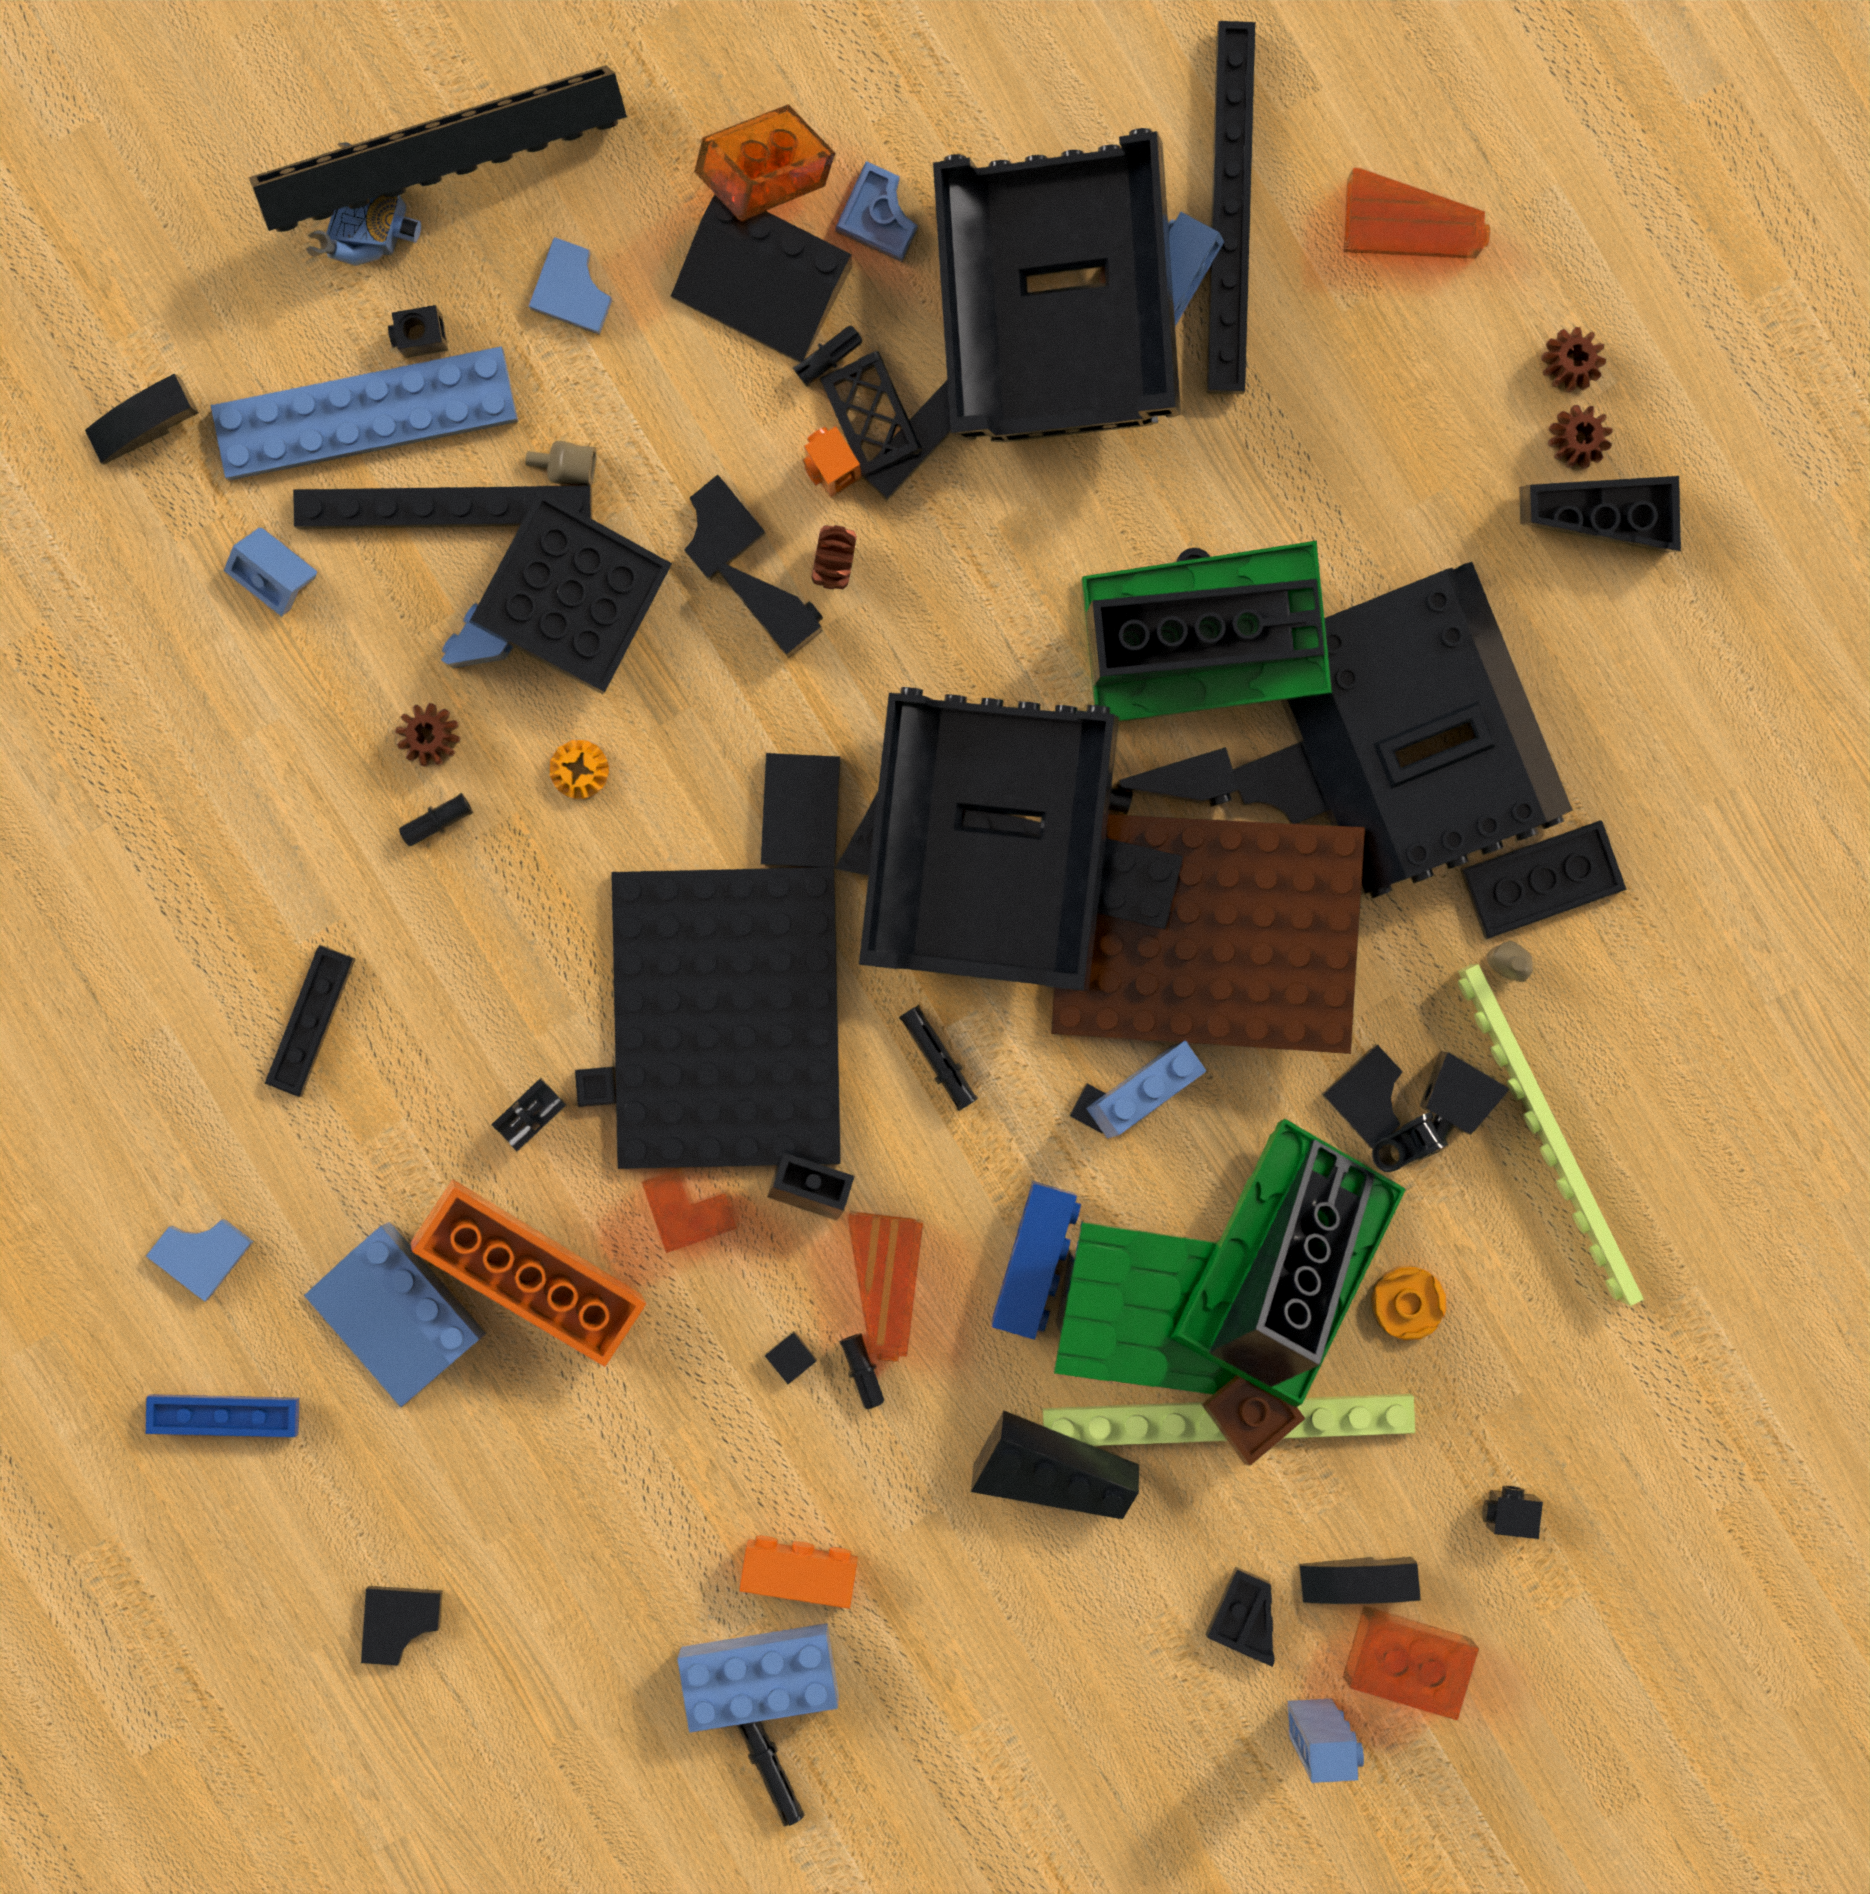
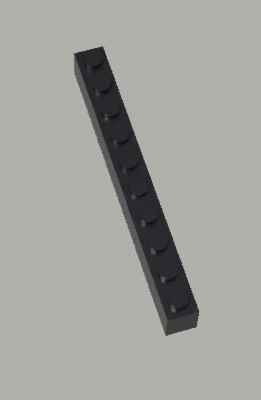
[248,65,627,232]

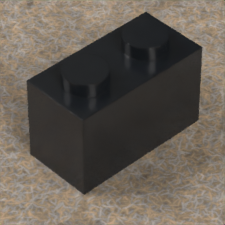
[767,1153,855,1220]

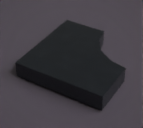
[684,475,766,580]
[1233,742,1327,824]
[1322,1044,1403,1149]
[361,1586,443,1666]

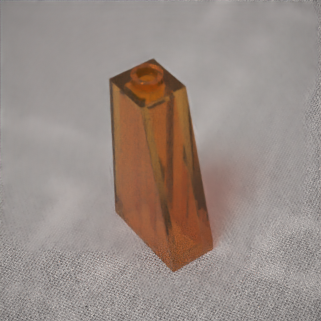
[1344,168,1490,259]
[848,1211,923,1362]

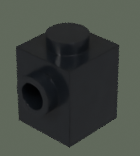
[1482,1485,1543,1539]

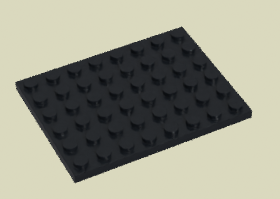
[611,867,841,1169]

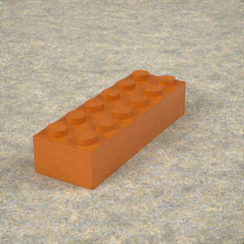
[411,1179,646,1367]

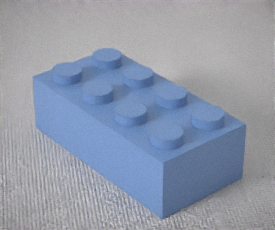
[677,1623,839,1733]

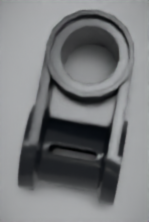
[1372,1112,1449,1172]

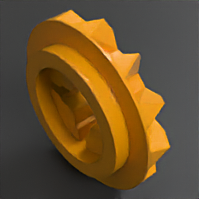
[549,740,609,799]

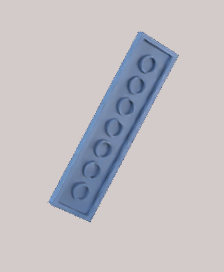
[210,346,518,481]

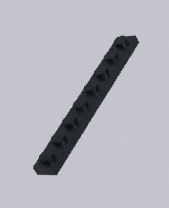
[293,486,592,529]

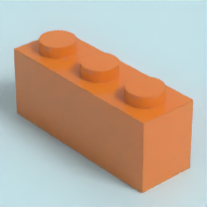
[739,1535,858,1609]

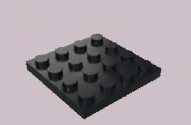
[469,490,672,695]

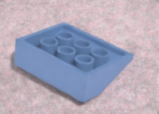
[304,1222,486,1407]

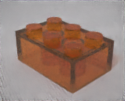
[694,104,835,221]
[1343,1606,1479,1721]

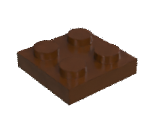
[1201,1375,1305,1466]

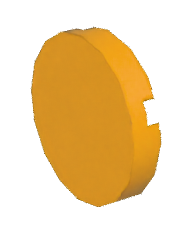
[1371,1266,1447,1340]

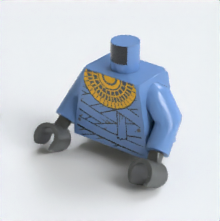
[306,142,421,266]

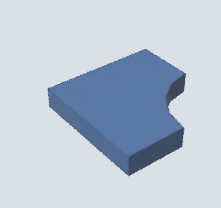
[835,161,918,262]
[529,237,612,335]
[146,1219,254,1302]

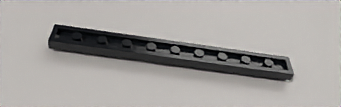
[1207,21,1256,394]

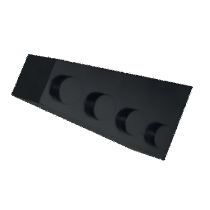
[1519,476,1681,553]
[971,1410,1139,1520]

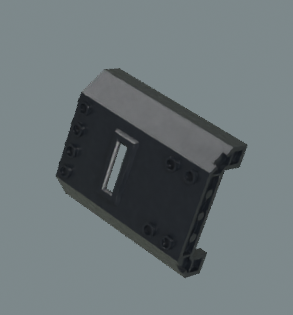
[933,128,1181,442]
[1281,562,1573,898]
[859,687,1119,991]

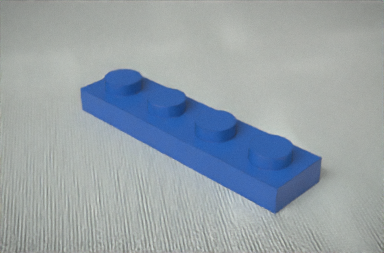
[145,1394,299,1437]

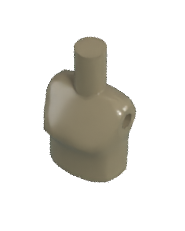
[526,441,597,486]
[1487,941,1533,982]

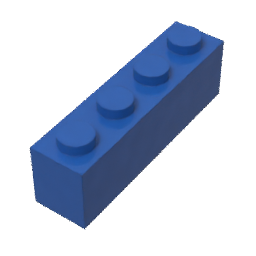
[991,1180,1081,1340]

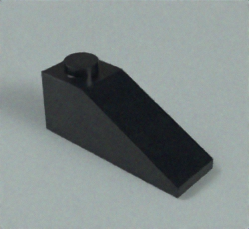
[717,562,823,658]
[1116,747,1239,807]

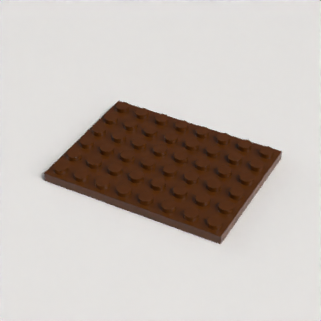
[1051,814,1365,1054]

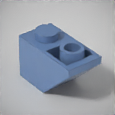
[441,603,513,668]

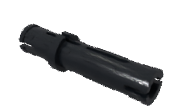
[899,1005,979,1111]
[737,1721,805,1826]

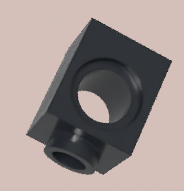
[388,305,448,358]

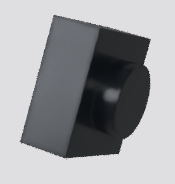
[1069,1083,1106,1133]

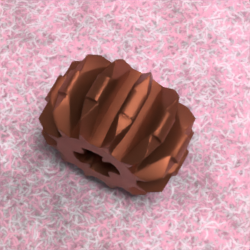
[1541,327,1607,392]
[1548,405,1613,469]
[811,525,857,590]
[395,703,460,767]

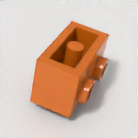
[803,426,862,498]

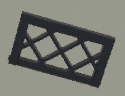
[820,351,923,478]

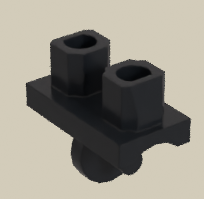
[491,1078,567,1152]

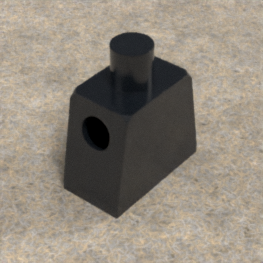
[1420,1051,1509,1140]

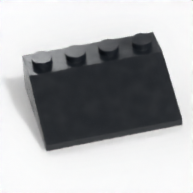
[671,187,853,363]

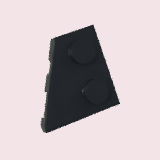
[1205,1566,1275,1667]

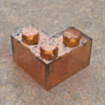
[642,1167,740,1253]

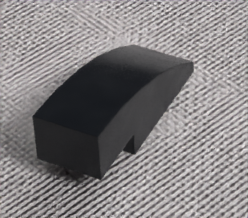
[85,373,199,465]
[1299,1557,1421,1604]

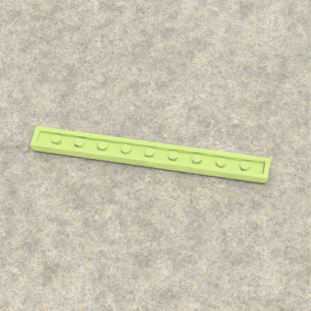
[1458,964,1644,1306]
[1043,1394,1415,1446]

